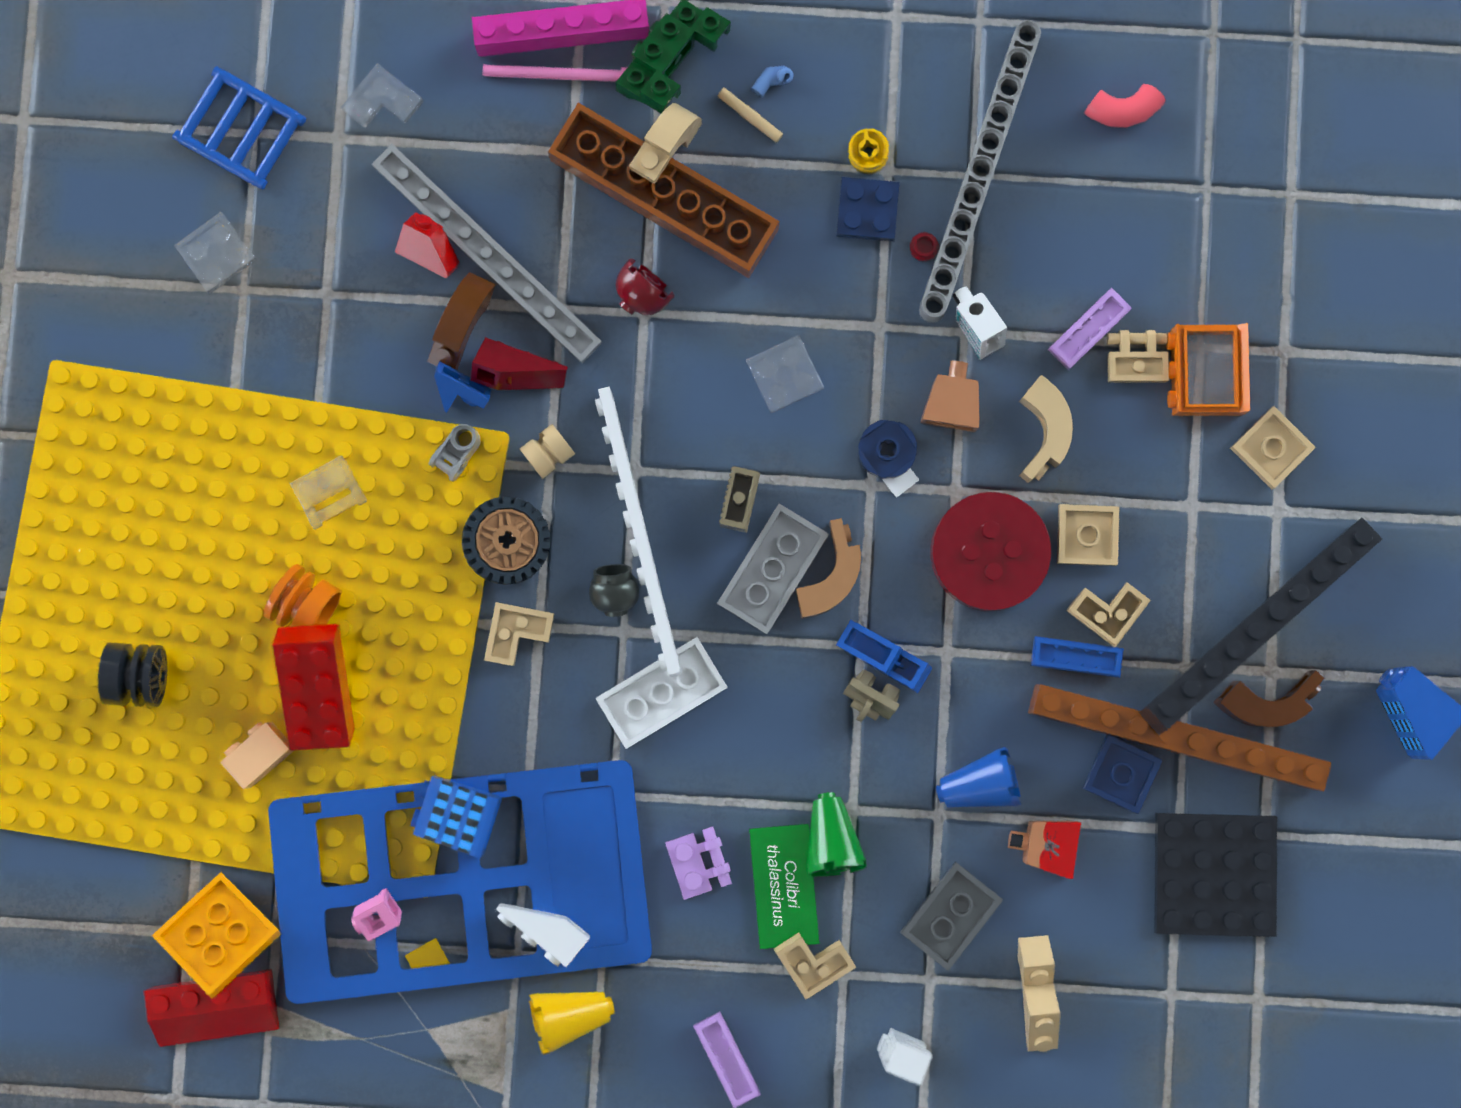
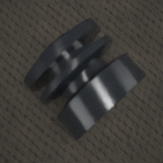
[98,642,168,707]

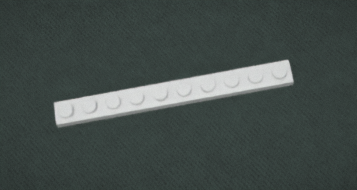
[595,387,682,677]

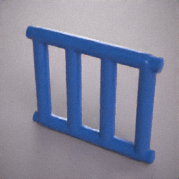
[172,66,307,190]

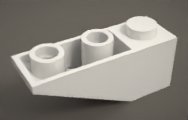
[496,903,590,967]

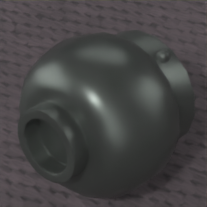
[589,564,639,617]

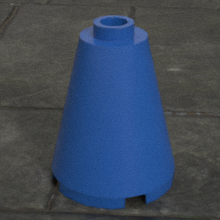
[936,747,1022,807]

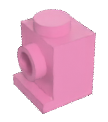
[352,888,402,942]

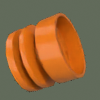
[263,564,342,627]

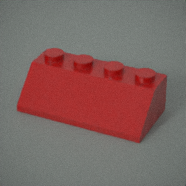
[144,969,280,1047]

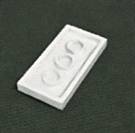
[596,637,728,749]

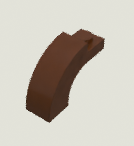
[427,272,496,370]

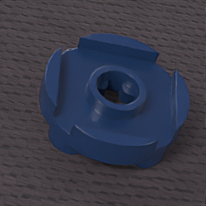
[858,420,917,479]

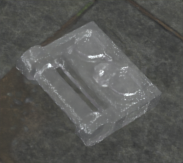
[289,455,367,530]

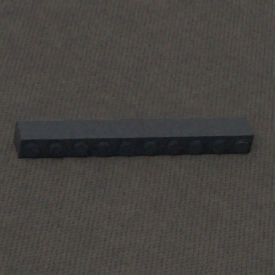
[1139,517,1382,735]

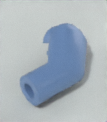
[751,66,793,97]

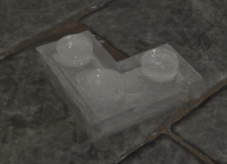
[340,63,424,128]

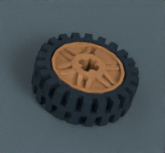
[462,497,551,585]

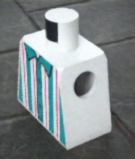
[952,287,1007,360]

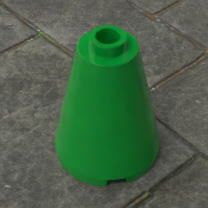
[807,792,867,877]

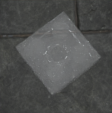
[174,212,257,294]
[746,335,824,413]

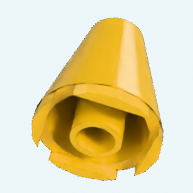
[529,992,615,1055]

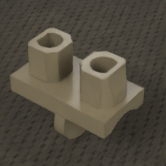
[843,669,900,722]

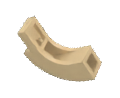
[629,103,702,184]
[1019,375,1073,483]

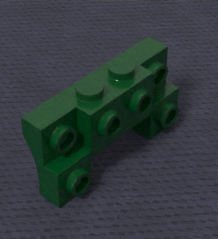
[616,0,731,114]

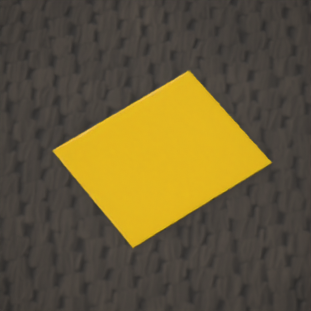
[405,938,450,968]

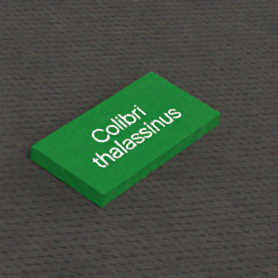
[749,823,819,949]

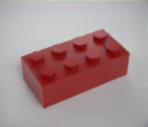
[272,624,355,751]

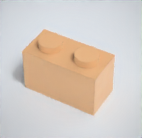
[220,722,294,789]

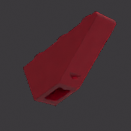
[470,337,568,390]

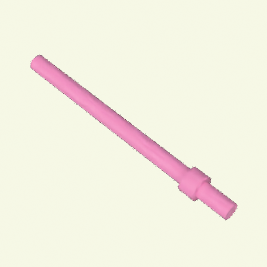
[483,65,628,82]

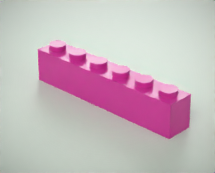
[472,0,649,57]

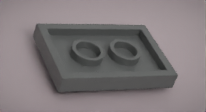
[900,862,1003,971]

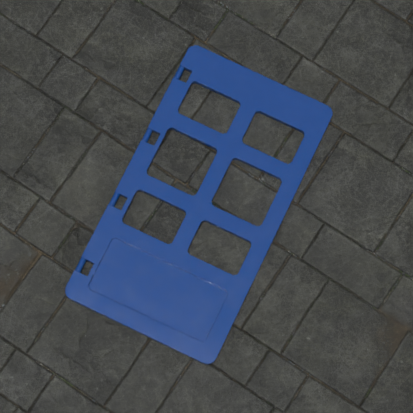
[268,760,652,1004]

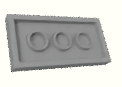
[717,503,829,635]

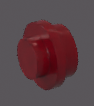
[910,232,939,262]

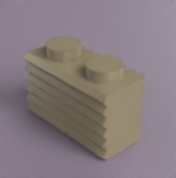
[719,466,760,533]

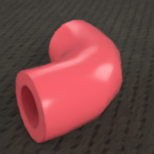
[1084,84,1166,128]

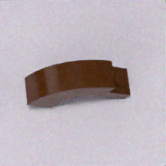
[1213,670,1325,727]

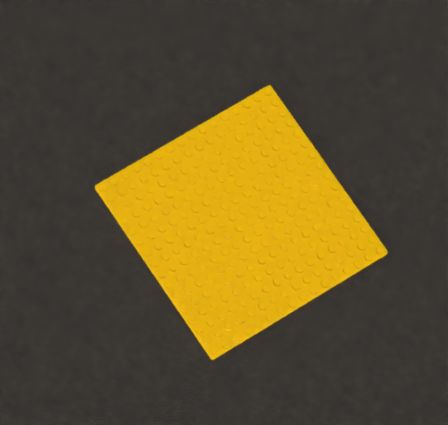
[0,360,510,898]

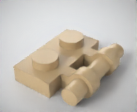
[1107,330,1169,383]

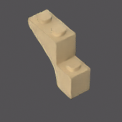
[1017,935,1060,1052]

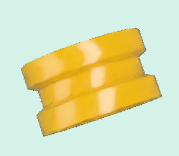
[849,128,889,174]

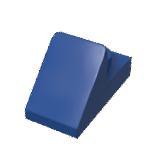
[434,361,491,413]

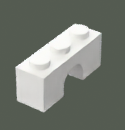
[877,1028,932,1085]

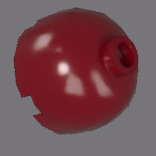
[616,259,674,315]

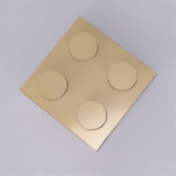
[1230,406,1316,489]
[1057,504,1119,566]

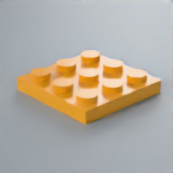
[152,872,281,999]

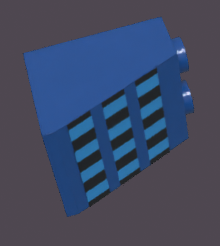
[1376,666,1461,760]
[410,775,503,858]

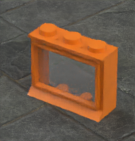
[1166,323,1250,416]

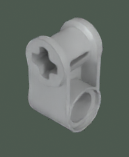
[428,424,481,482]

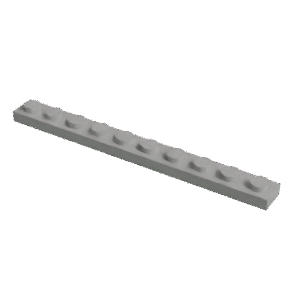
[372,144,602,364]

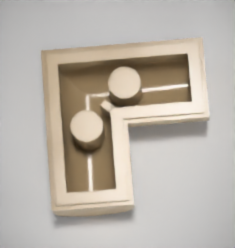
[1067,582,1151,648]

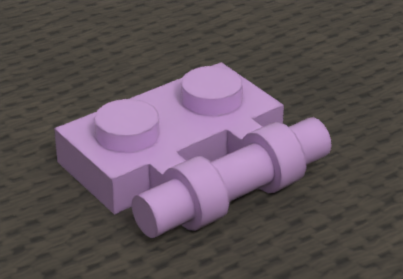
[665,826,732,900]

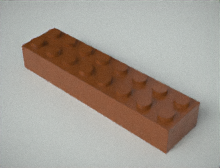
[548,103,780,278]

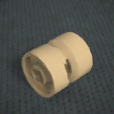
[520,424,575,479]

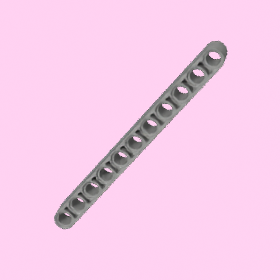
[919,20,1041,323]

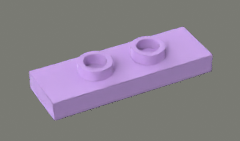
[1048,287,1132,370]
[693,1012,761,1108]

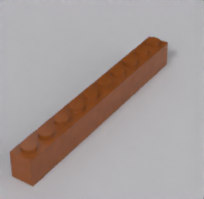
[1028,684,1332,791]

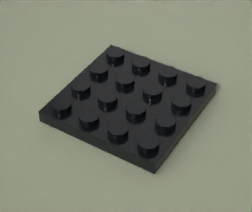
[1154,813,1277,937]

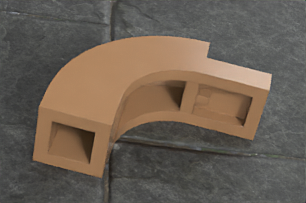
[796,518,861,619]

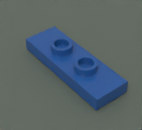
[1030,636,1124,678]

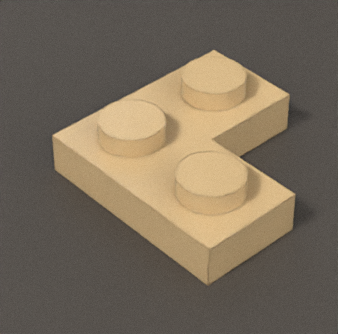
[484,602,555,666]
[774,933,857,1000]

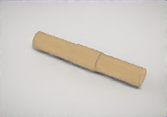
[717,88,783,143]

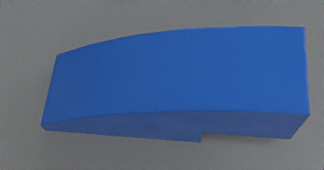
[836,620,932,693]

